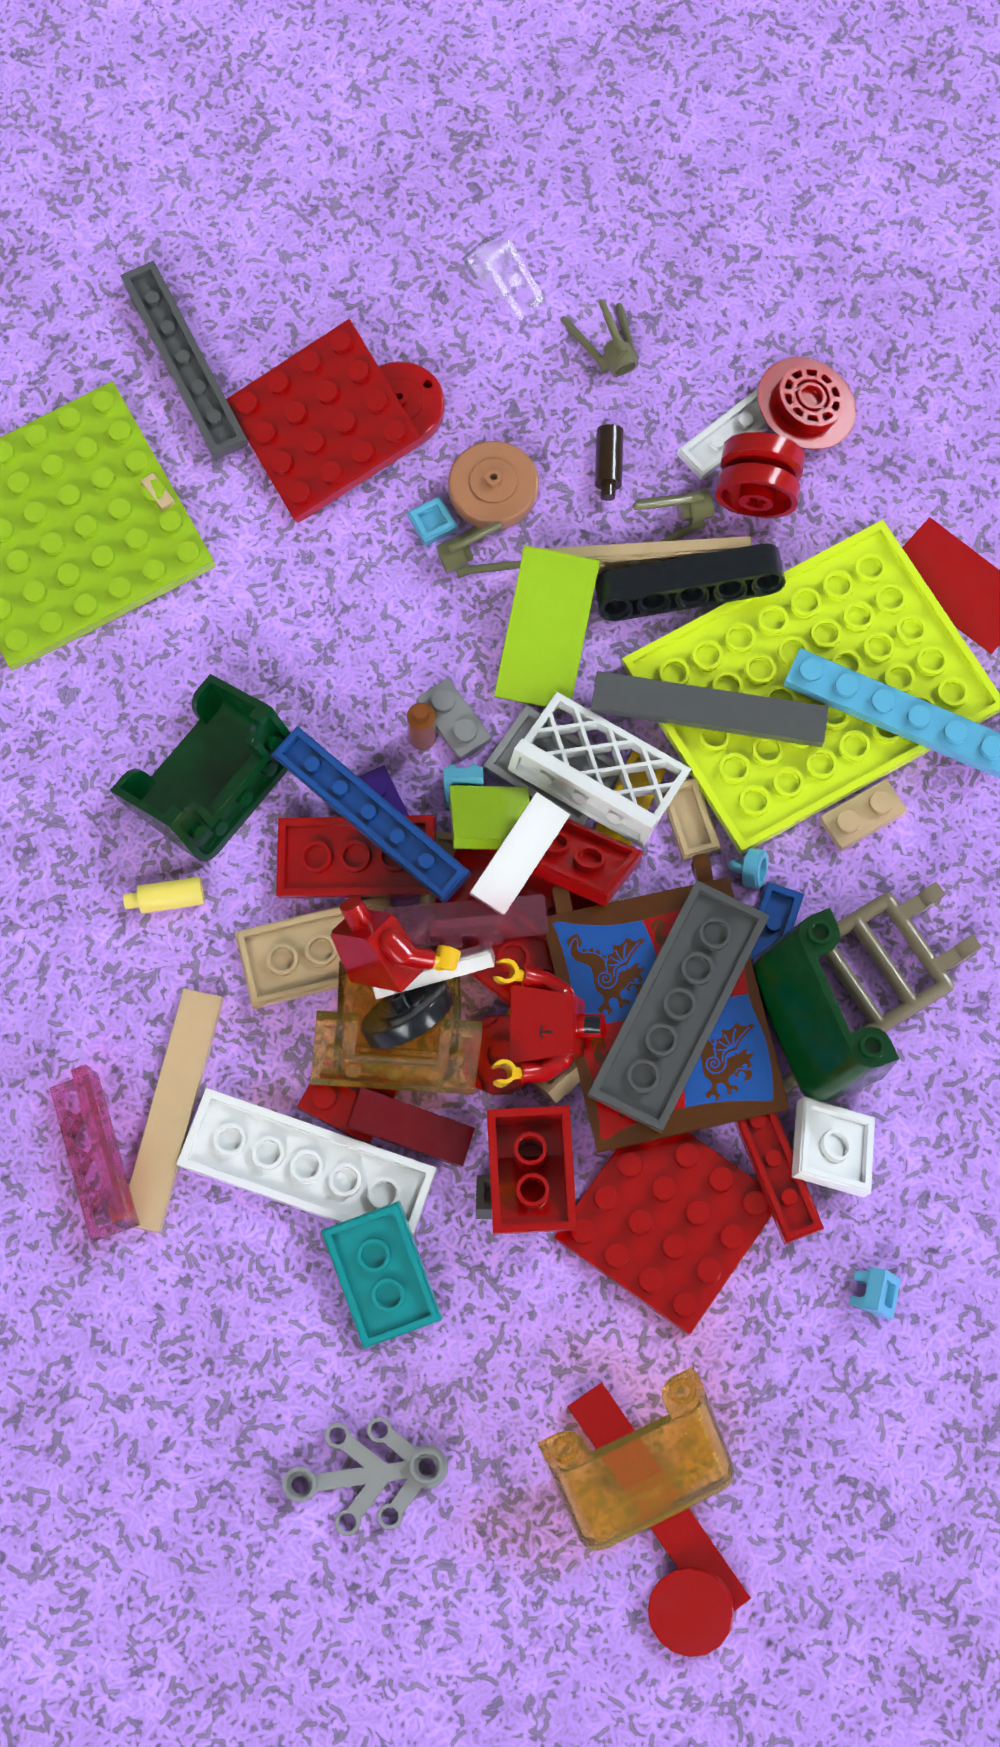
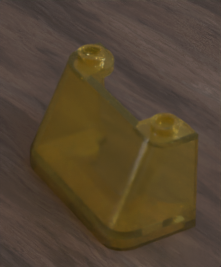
[537,1367,734,1551]

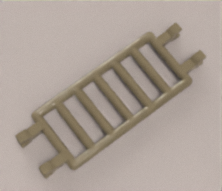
[782,882,982,1093]

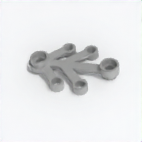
[282,1417,448,1536]

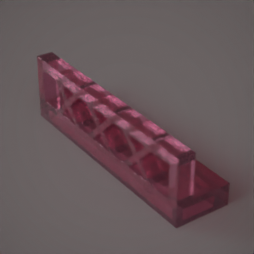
[50,1064,140,1242]

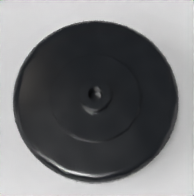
[360,980,454,1049]

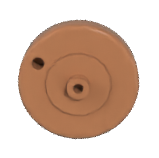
[448,441,539,529]

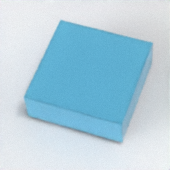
[407,496,458,547]

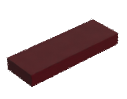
[346,1087,475,1167]

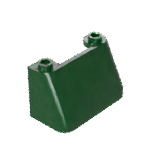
[110,674,291,861]
[752,908,900,1102]

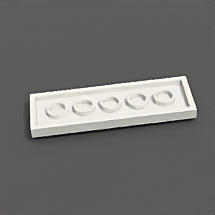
[176,1088,437,1236]

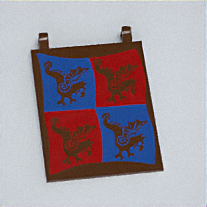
[541,853,790,1153]

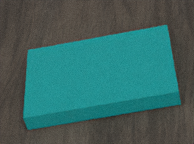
[321,1200,443,1349]

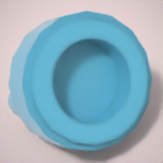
[728,848,768,889]

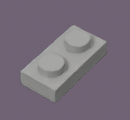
[416,678,492,762]

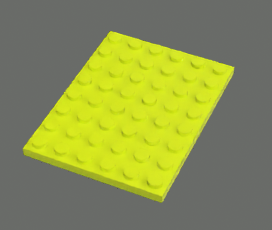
[621,519,1000,855]

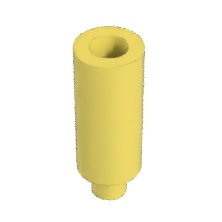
[123,876,205,914]

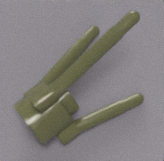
[561,299,639,377]
[632,488,714,542]
[436,521,521,578]

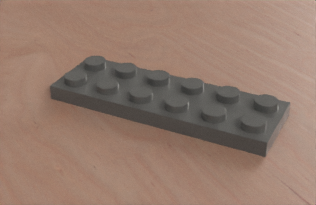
[587,880,770,1134]

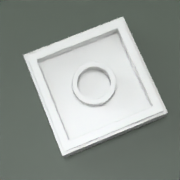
[792,1096,875,1198]

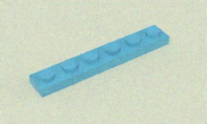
[783,648,1000,779]

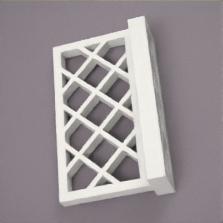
[507,692,691,848]

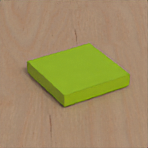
[448,785,530,850]

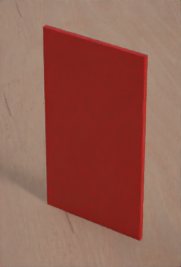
[902,517,1000,654]

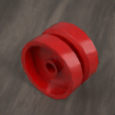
[715,432,805,519]

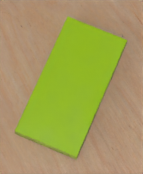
[494,545,600,712]

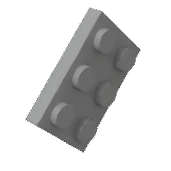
[483,705,620,826]

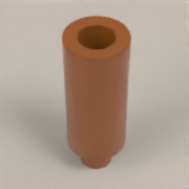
[407,703,437,750]

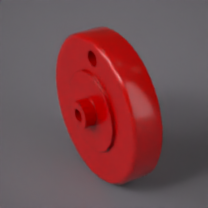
[379,361,445,442]

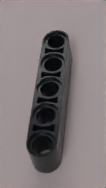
[595,543,786,621]

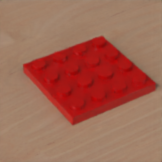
[226,319,424,523]
[554,1133,772,1336]

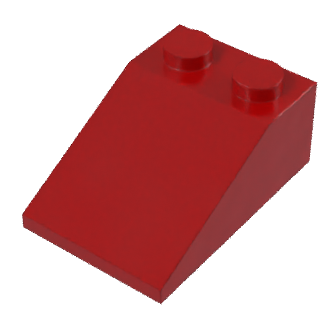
[487,1105,577,1235]

